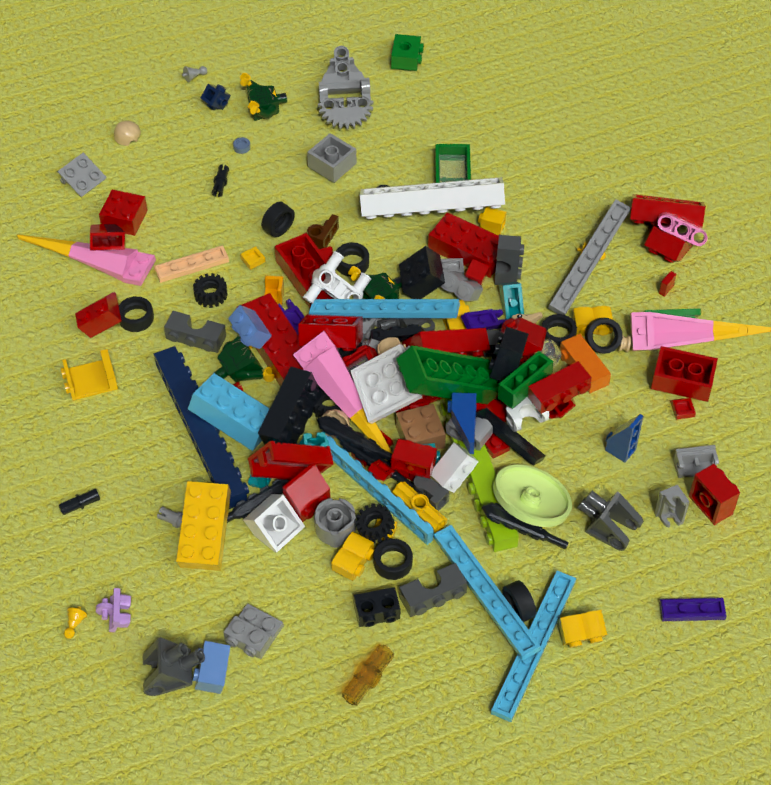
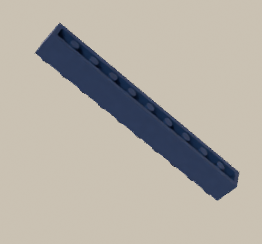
[153,346,249,509]

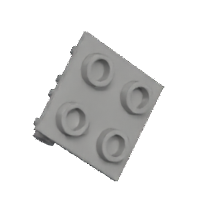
[57,152,107,197]

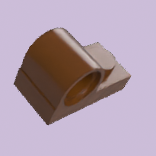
[307,214,339,249]

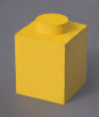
[478,207,507,235]

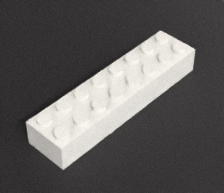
[360,177,505,219]

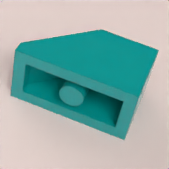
[499,282,524,320]

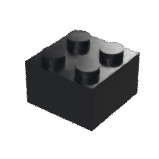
[399,246,445,299]
[488,327,529,382]

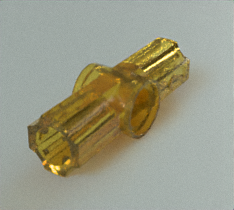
[342,644,394,706]

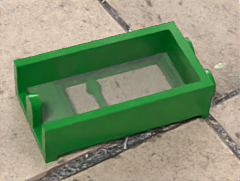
[435,144,471,183]

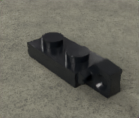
[371,324,425,341]

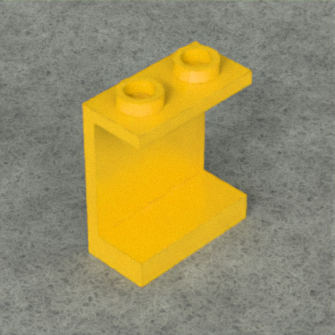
[60,349,118,400]

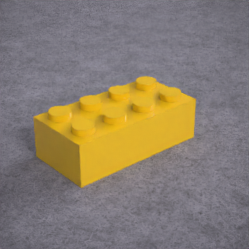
[176,481,231,571]

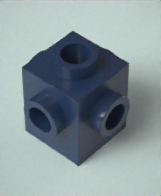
[201,84,231,110]

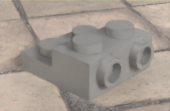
[224,603,284,659]

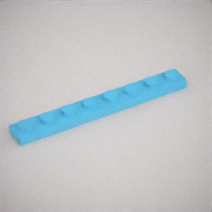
[309,299,460,318]
[326,435,434,545]
[434,525,541,661]
[491,571,576,722]

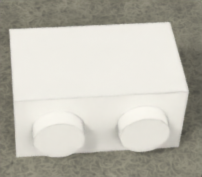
[431,442,479,493]

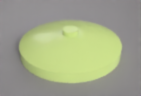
[493,465,572,527]

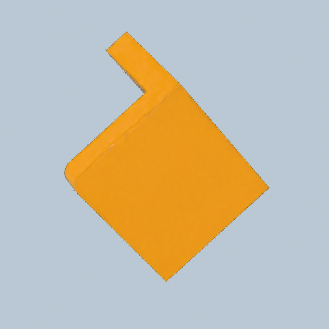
[264,276,284,305]

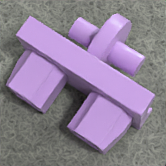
[96,588,131,632]

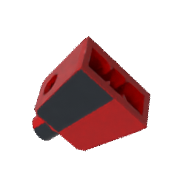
[90,224,125,250]

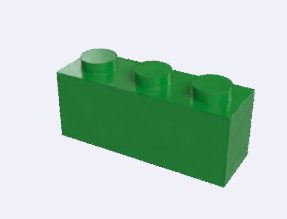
[498,351,554,409]

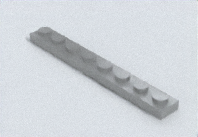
[548,199,631,315]

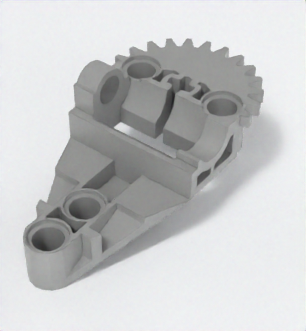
[318,46,373,130]

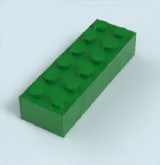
[396,345,499,404]

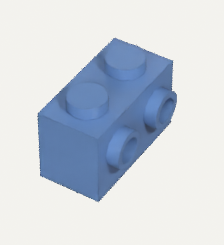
[228,305,272,349]
[192,641,230,694]

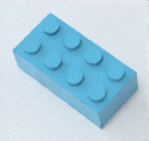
[188,373,270,451]

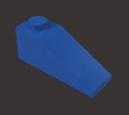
[448,393,477,454]
[605,414,644,463]

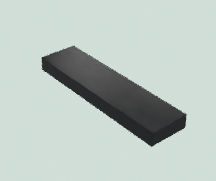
[476,408,546,466]

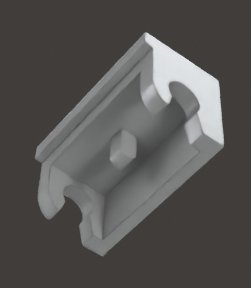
[673,445,719,478]
[654,484,689,528]

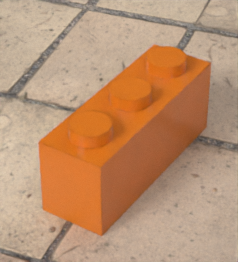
[559,334,611,394]

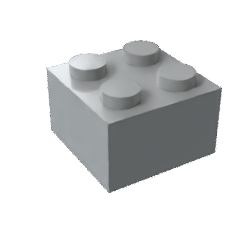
[307,133,357,183]

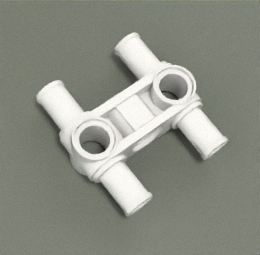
[303,251,372,304]

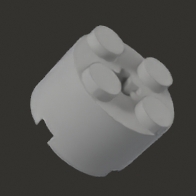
[314,498,356,548]

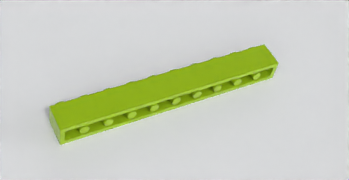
[437,398,519,552]

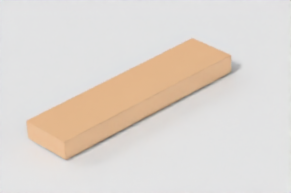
[154,245,229,283]

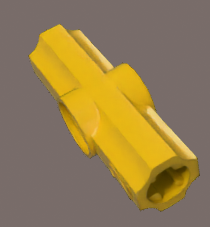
[392,481,447,533]

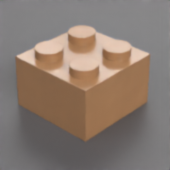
[396,404,446,450]

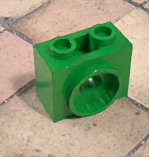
[391,34,424,71]

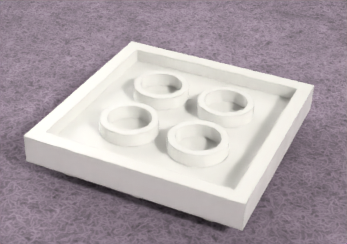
[350,344,422,424]

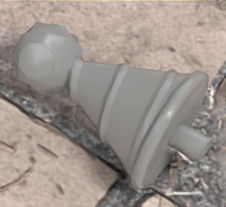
[182,66,207,82]

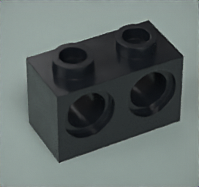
[353,587,401,627]

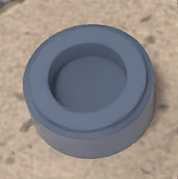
[233,137,250,154]

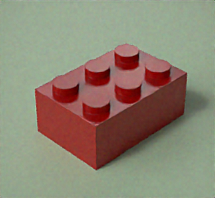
[298,314,363,351]
[651,346,718,402]

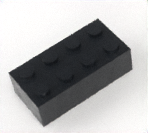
[258,367,321,445]

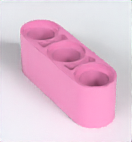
[657,212,708,246]

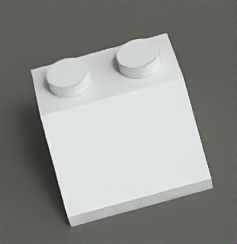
[243,494,305,553]

